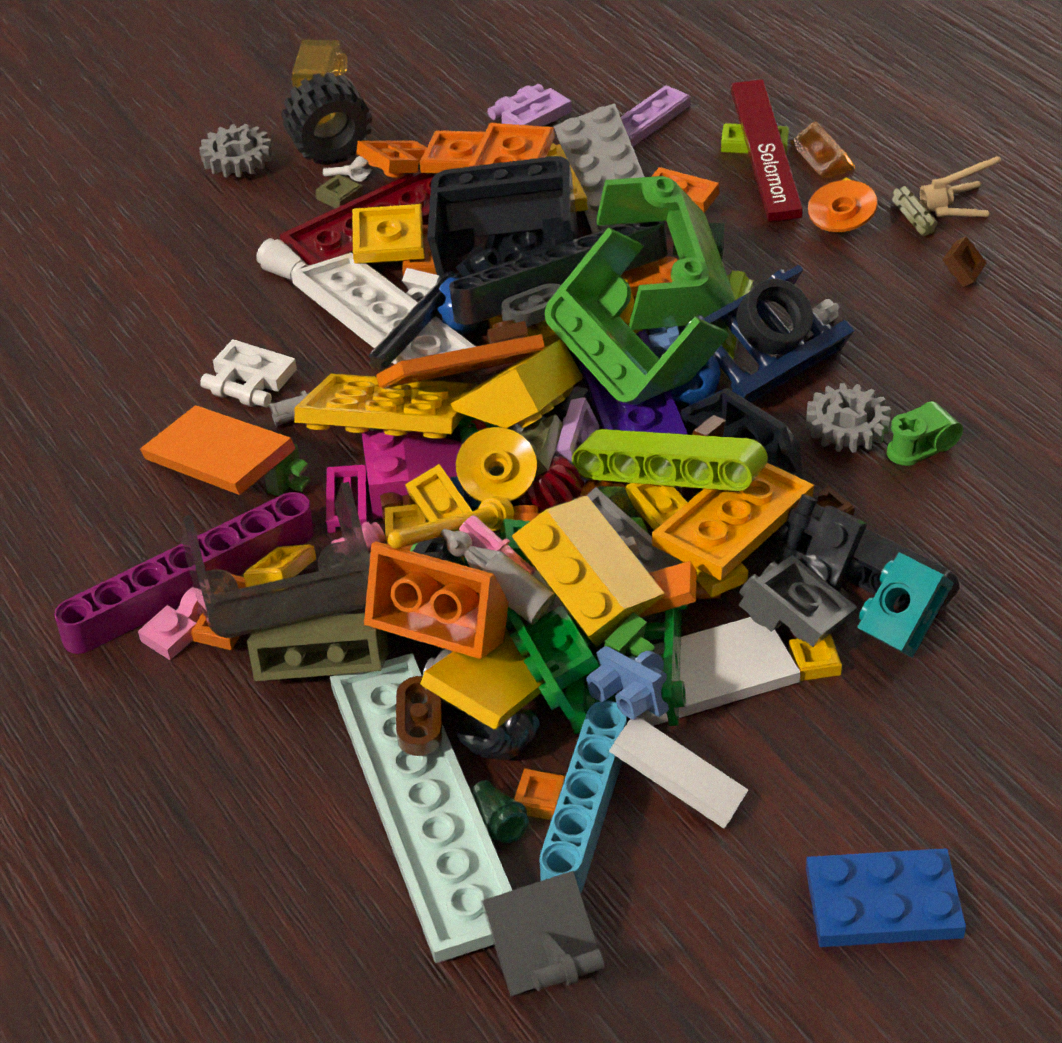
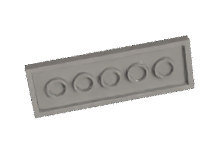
[554,103,645,233]

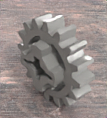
[199,124,272,177]
[806,383,891,453]

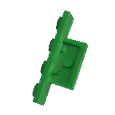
[506,604,600,719]

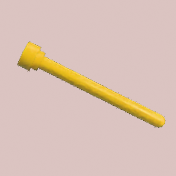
[388,496,514,549]

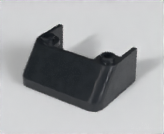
[427,156,578,278]

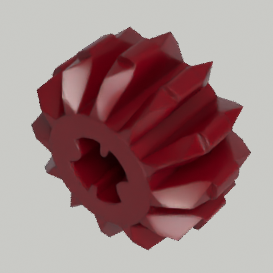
[518,456,585,513]

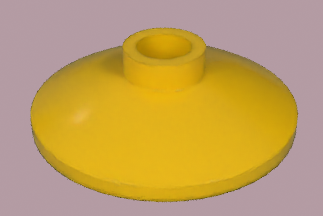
[456,427,537,502]

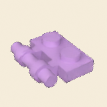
[488,84,572,126]

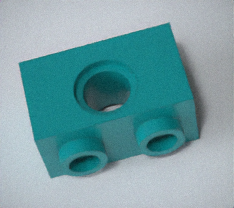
[857,552,954,658]

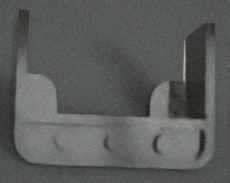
[181,482,370,638]

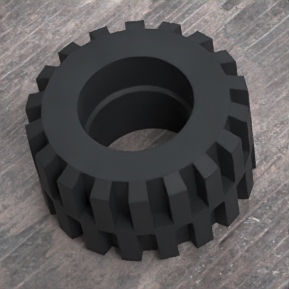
[282,72,372,165]

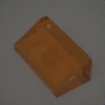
[790,120,856,179]

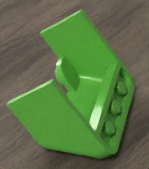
[596,176,735,330]
[545,227,729,405]

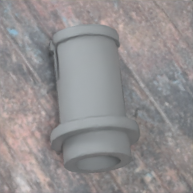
[269,390,309,427]

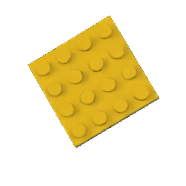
[294,374,477,438]

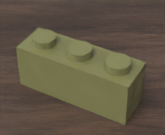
[247,613,389,681]

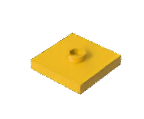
[352,204,424,264]

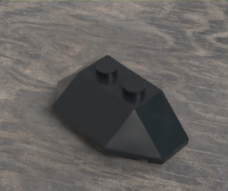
[681,388,803,479]

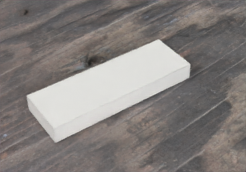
[609,717,748,828]

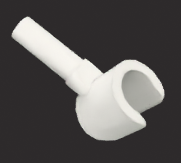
[323,156,372,182]

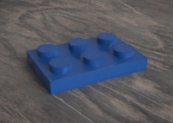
[806,848,966,947]

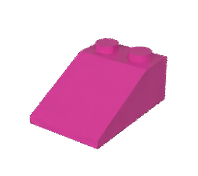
[362,429,463,520]

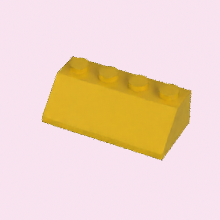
[451,339,583,428]

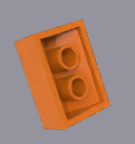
[364,541,509,659]

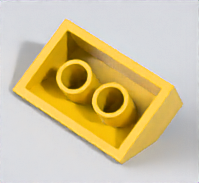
[512,496,665,648]

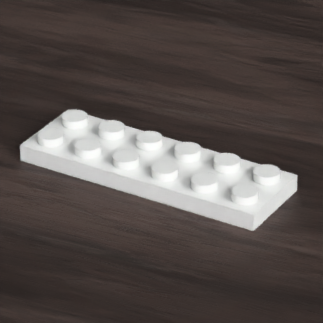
[293,253,476,382]

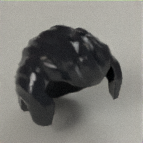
[456,709,540,760]

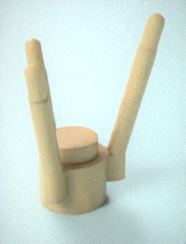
[920,156,1001,218]

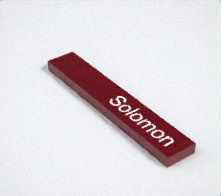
[731,79,802,222]

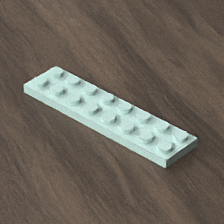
[330,653,512,963]

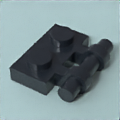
[774,494,867,592]

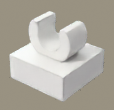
[402,268,441,301]

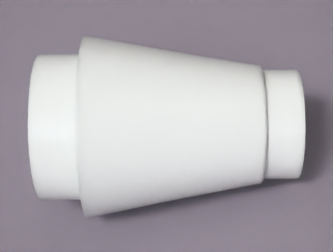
[256,238,309,280]

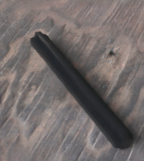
[369,271,462,371]

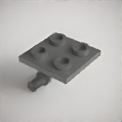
[481,871,605,996]

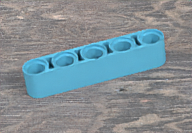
[540,701,627,894]

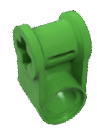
[887,401,963,466]

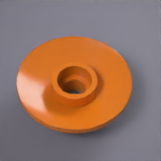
[808,180,877,232]

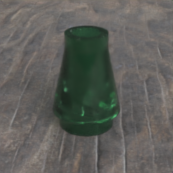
[471,780,529,843]

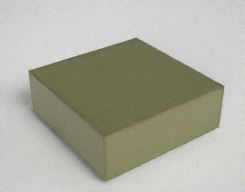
[316,174,364,208]

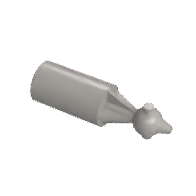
[441,528,556,625]

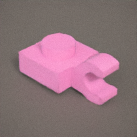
[138,587,207,660]

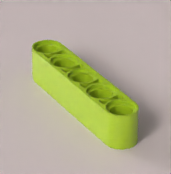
[572,429,768,491]

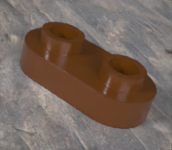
[396,676,442,756]

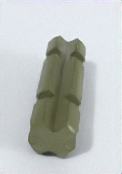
[892,186,937,237]

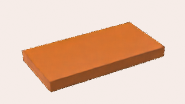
[376,334,545,389]
[140,405,296,495]

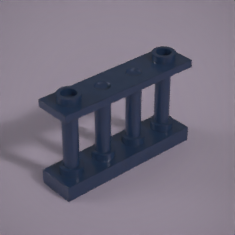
[684,265,855,403]

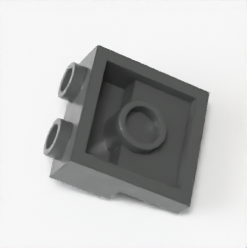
[739,555,857,647]

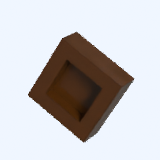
[942,236,987,287]

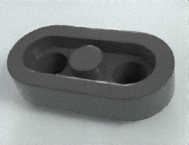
[502,283,561,328]

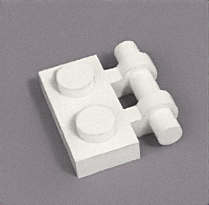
[200,339,297,407]

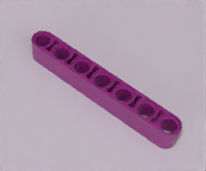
[54,492,314,654]

